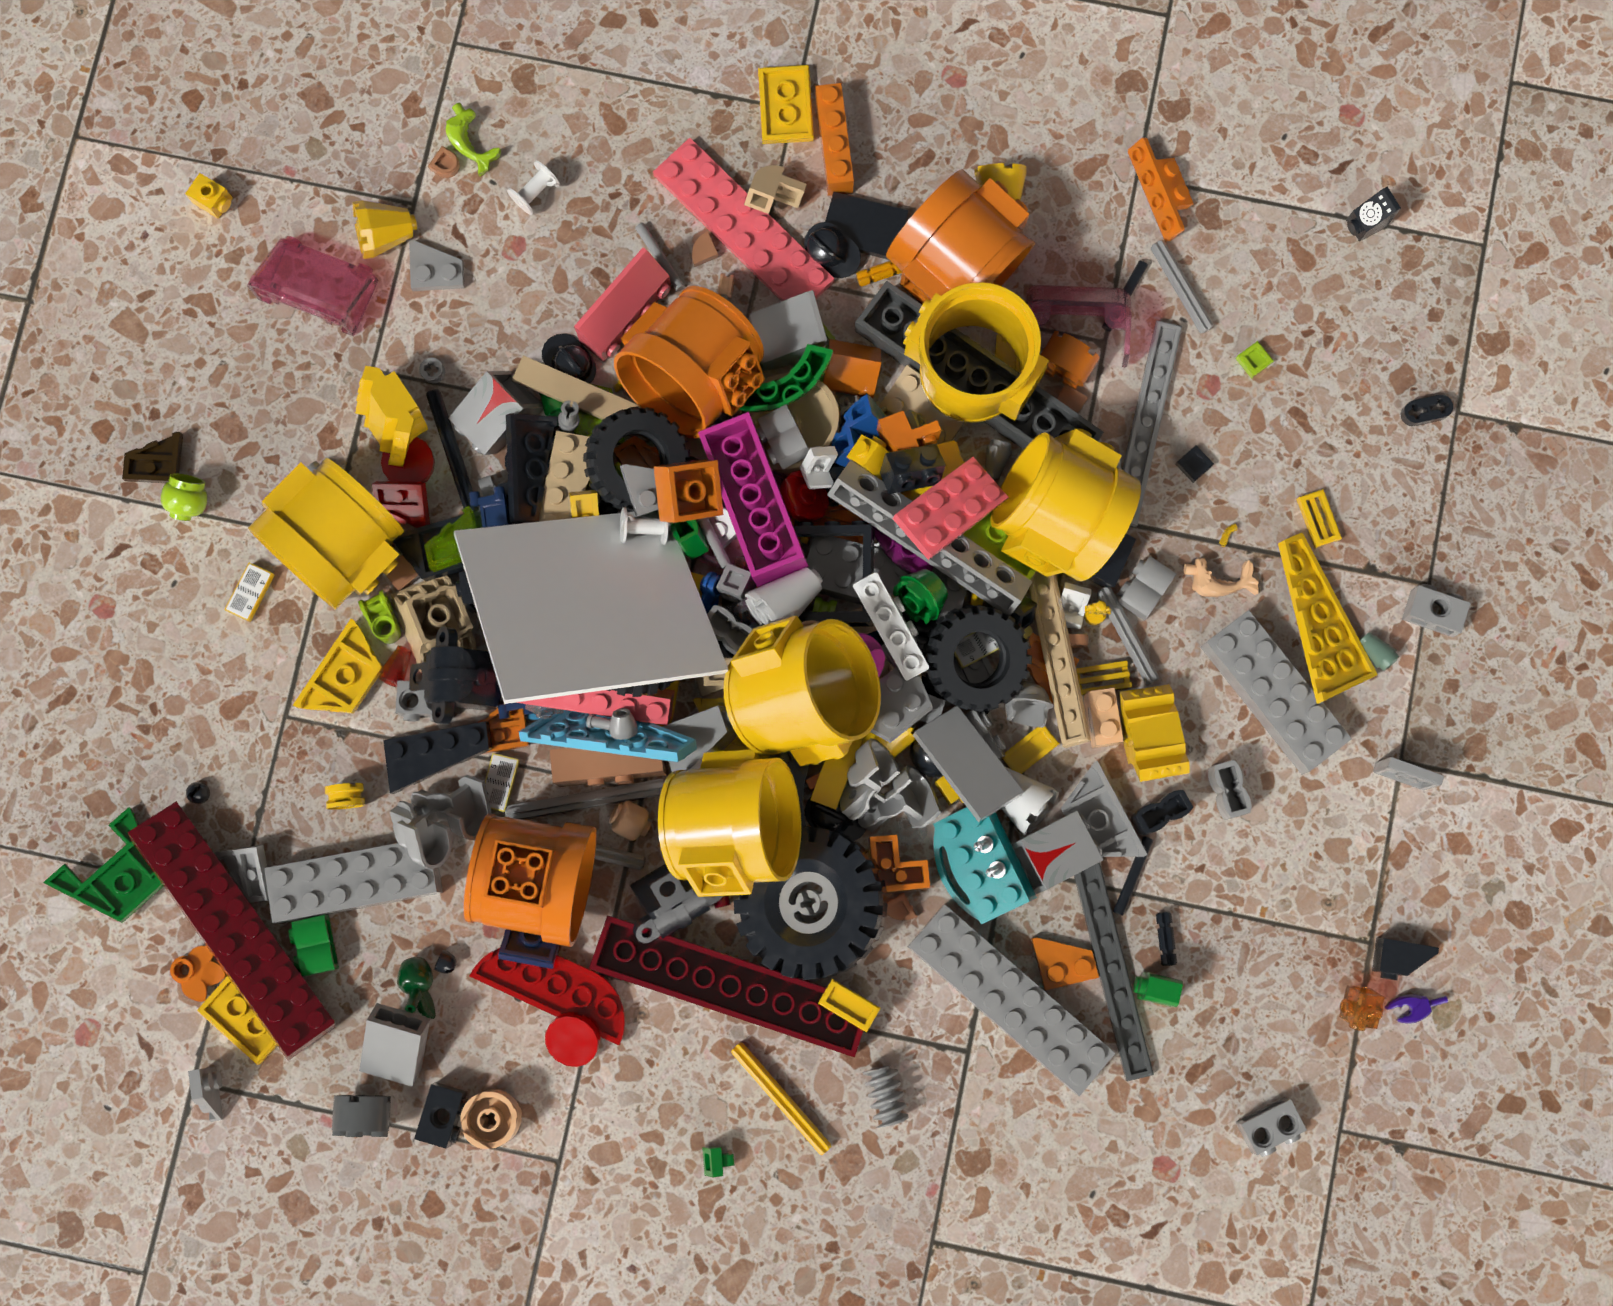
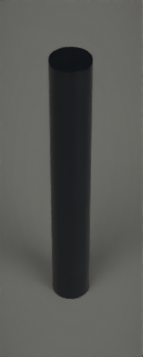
[1102,260,1148,332]
[1113,836,1154,916]

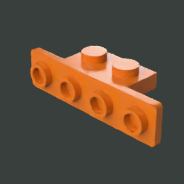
[1128,137,1194,242]

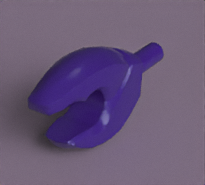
[1385,994,1448,1024]

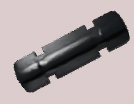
[1156,912,1177,966]

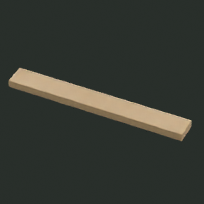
[512,355,708,460]
[1029,571,1091,748]

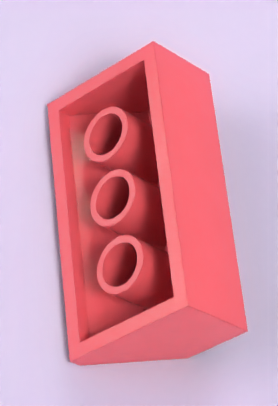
[574,247,671,362]

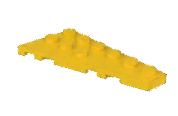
[1278,532,1378,704]

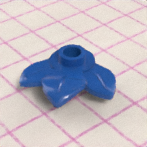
[700,572,722,614]

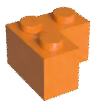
[869,835,930,892]

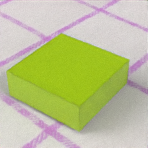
[1235,341,1274,379]

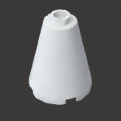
[745,567,823,625]
[1001,766,1059,836]

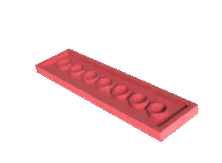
[653,138,835,301]

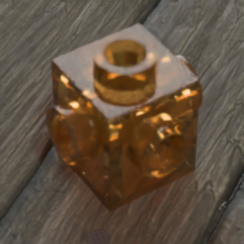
[1339,985,1385,1031]

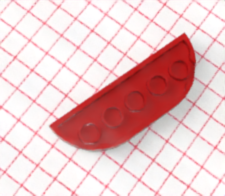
[469,948,625,1046]

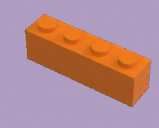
[815,83,854,196]

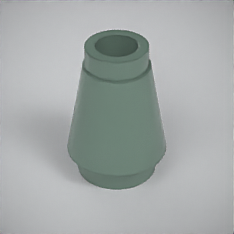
[1360,632,1400,671]

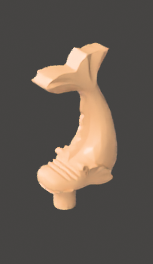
[1183,558,1259,597]

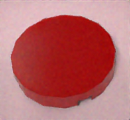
[381,437,435,482]
[780,470,829,523]
[545,1012,600,1067]

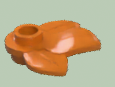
[170,946,226,1002]

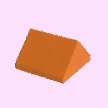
[823,339,881,399]

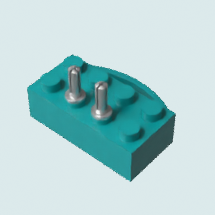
[933,807,1037,924]

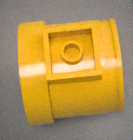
[903,282,1049,422]
[990,429,1141,581]
[248,458,404,610]
[724,615,881,766]
[658,749,801,897]

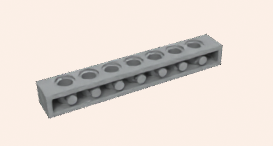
[827,460,1032,615]

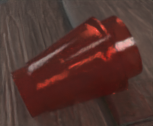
[379,645,412,687]

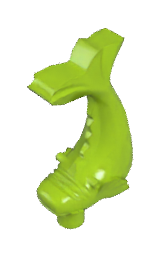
[445,102,501,177]

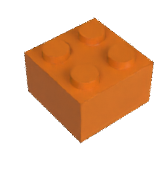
[654,459,724,523]

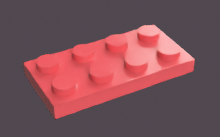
[892,457,1008,560]

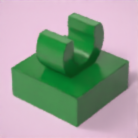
[702,1146,735,1178]

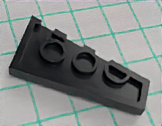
[506,413,558,523]
[383,721,493,794]

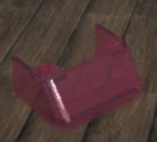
[1025,285,1132,368]

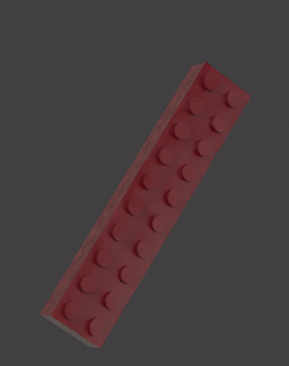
[128,801,335,1061]
[589,915,863,1058]

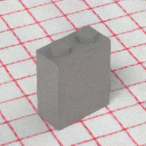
[359,1003,430,1087]

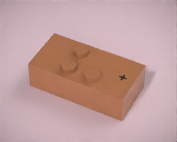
[550,748,667,787]

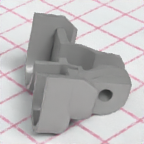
[840,738,942,833]
[390,775,491,869]

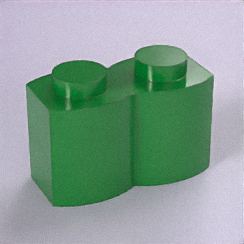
[669,519,709,560]
[288,915,339,977]
[1133,972,1183,1007]

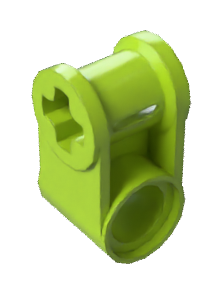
[358,590,401,644]

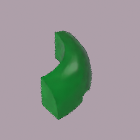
[738,344,834,412]

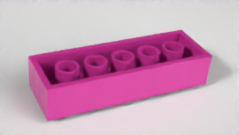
[698,412,809,587]

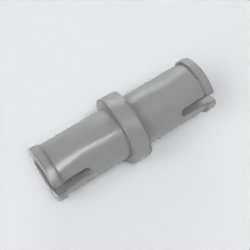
[558,400,579,434]

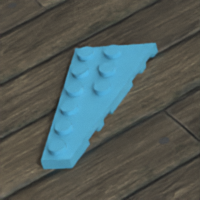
[519,709,697,762]

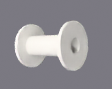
[507,160,560,215]
[620,507,668,545]

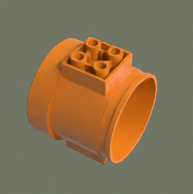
[886,169,1035,305]
[614,286,765,438]
[464,813,597,947]

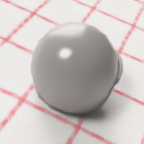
[1005,682,1054,728]

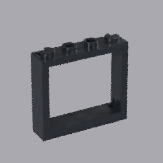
[762,520,875,627]

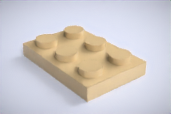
[879,365,965,445]

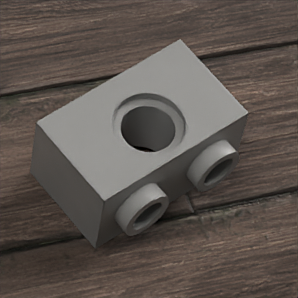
[1402,584,1471,637]

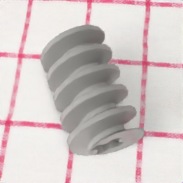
[863,1065,909,1128]

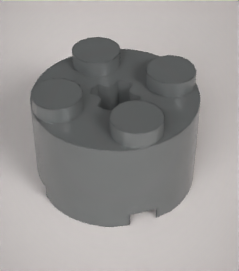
[332,1095,391,1137]

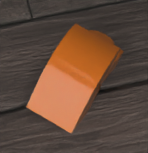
[877,410,941,452]

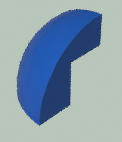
[832,394,886,467]

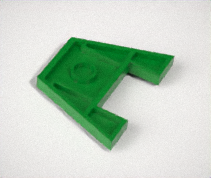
[43,807,163,923]

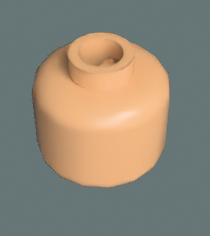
[609,800,651,841]

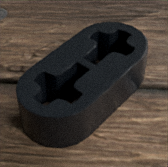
[1400,395,1453,427]

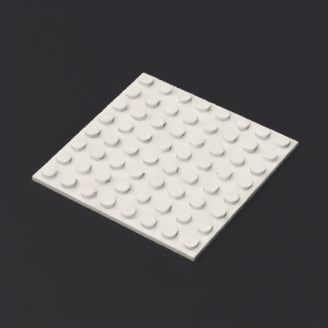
[454,510,728,704]

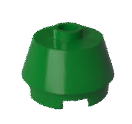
[893,569,948,624]

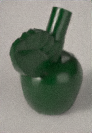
[397,957,436,1019]

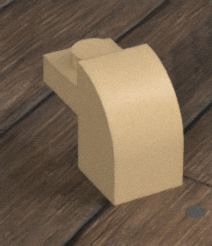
[744,165,807,214]

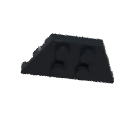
[393,510,483,582]

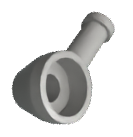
[586,708,638,740]

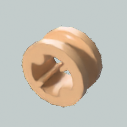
[718,273,735,298]

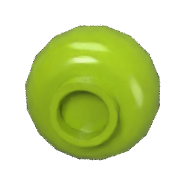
[160,473,207,521]

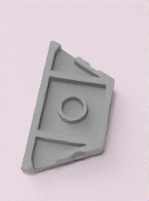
[1061,761,1148,857]

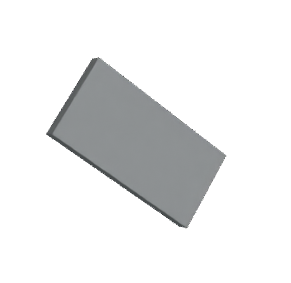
[913,706,1024,822]

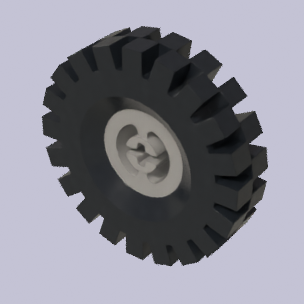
[734,826,888,980]

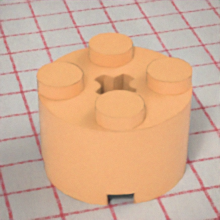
[460,1089,522,1149]

